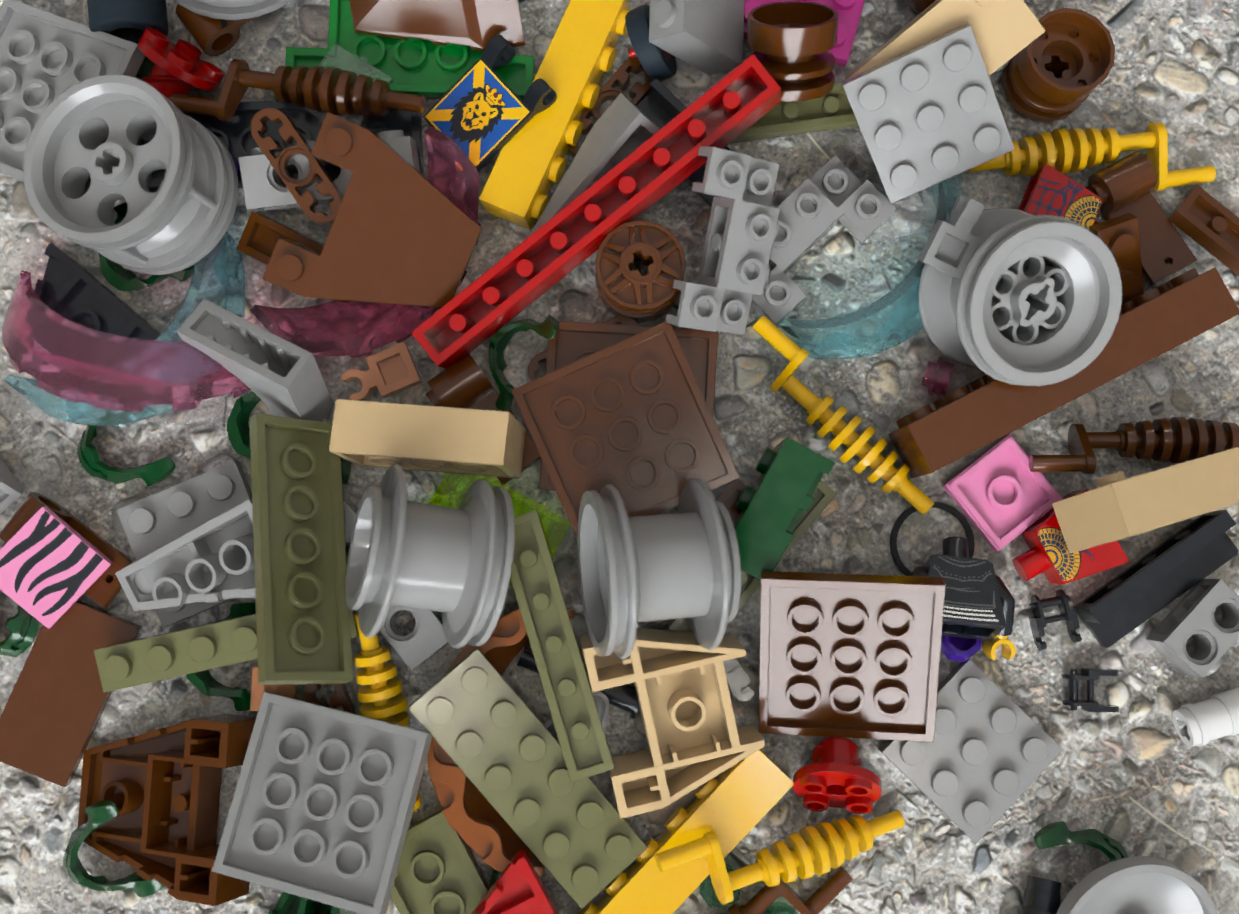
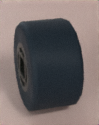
[87,0,168,44]

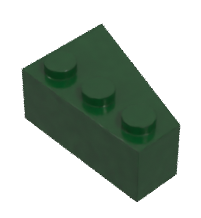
[734,437,835,582]

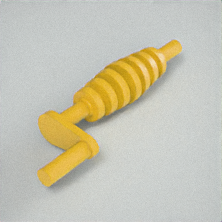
[967,121,1216,191]
[752,315,934,515]
[355,613,422,877]
[655,810,904,905]

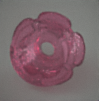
[922,356,955,396]

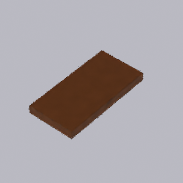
[0,600,142,787]

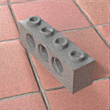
[238,130,420,212]
[343,502,448,671]

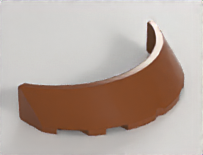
[427,607,575,876]

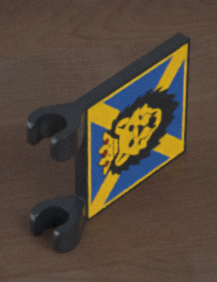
[423,34,557,175]

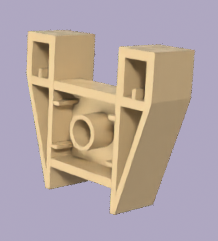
[579,628,765,819]

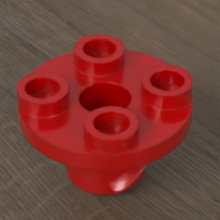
[138,27,225,99]
[793,737,882,814]

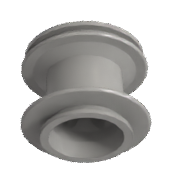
[918,207,1122,386]
[346,464,515,649]
[577,478,741,660]

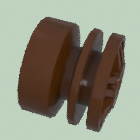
[747,1,839,102]
[1002,8,1115,123]
[595,220,686,323]

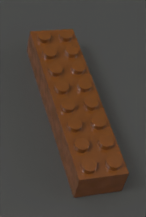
[888,267,1239,478]

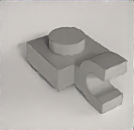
[918,196,986,280]

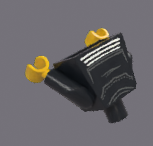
[909,536,1016,661]

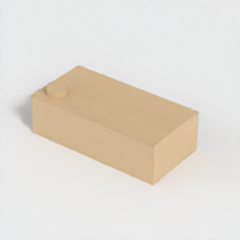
[845,0,1045,80]
[329,399,526,479]
[1052,447,1239,554]

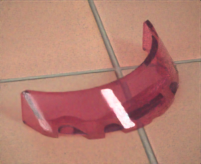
[250,126,481,358]
[2,270,251,412]

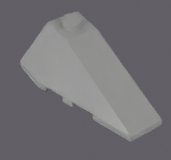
[529,93,661,236]
[115,498,255,611]

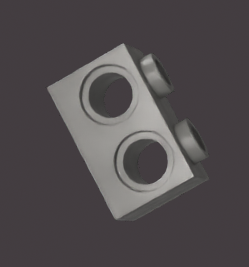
[1145,579,1239,678]

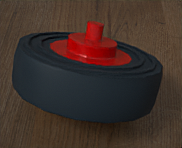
[625,4,677,82]

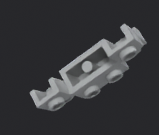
[666,146,780,335]
[751,155,897,326]

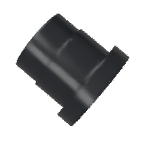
[1017,875,1062,914]

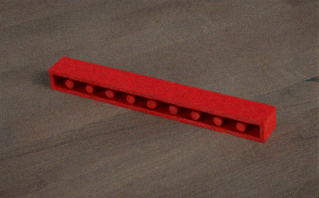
[411,54,781,368]

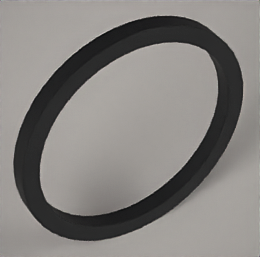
[890,502,975,576]

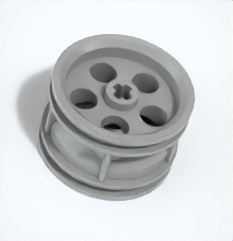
[23,74,238,275]

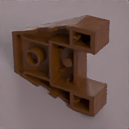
[262,112,482,307]
[78,714,256,906]

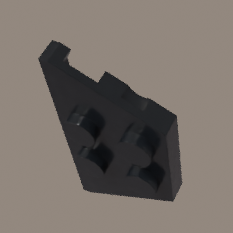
[24,243,178,386]

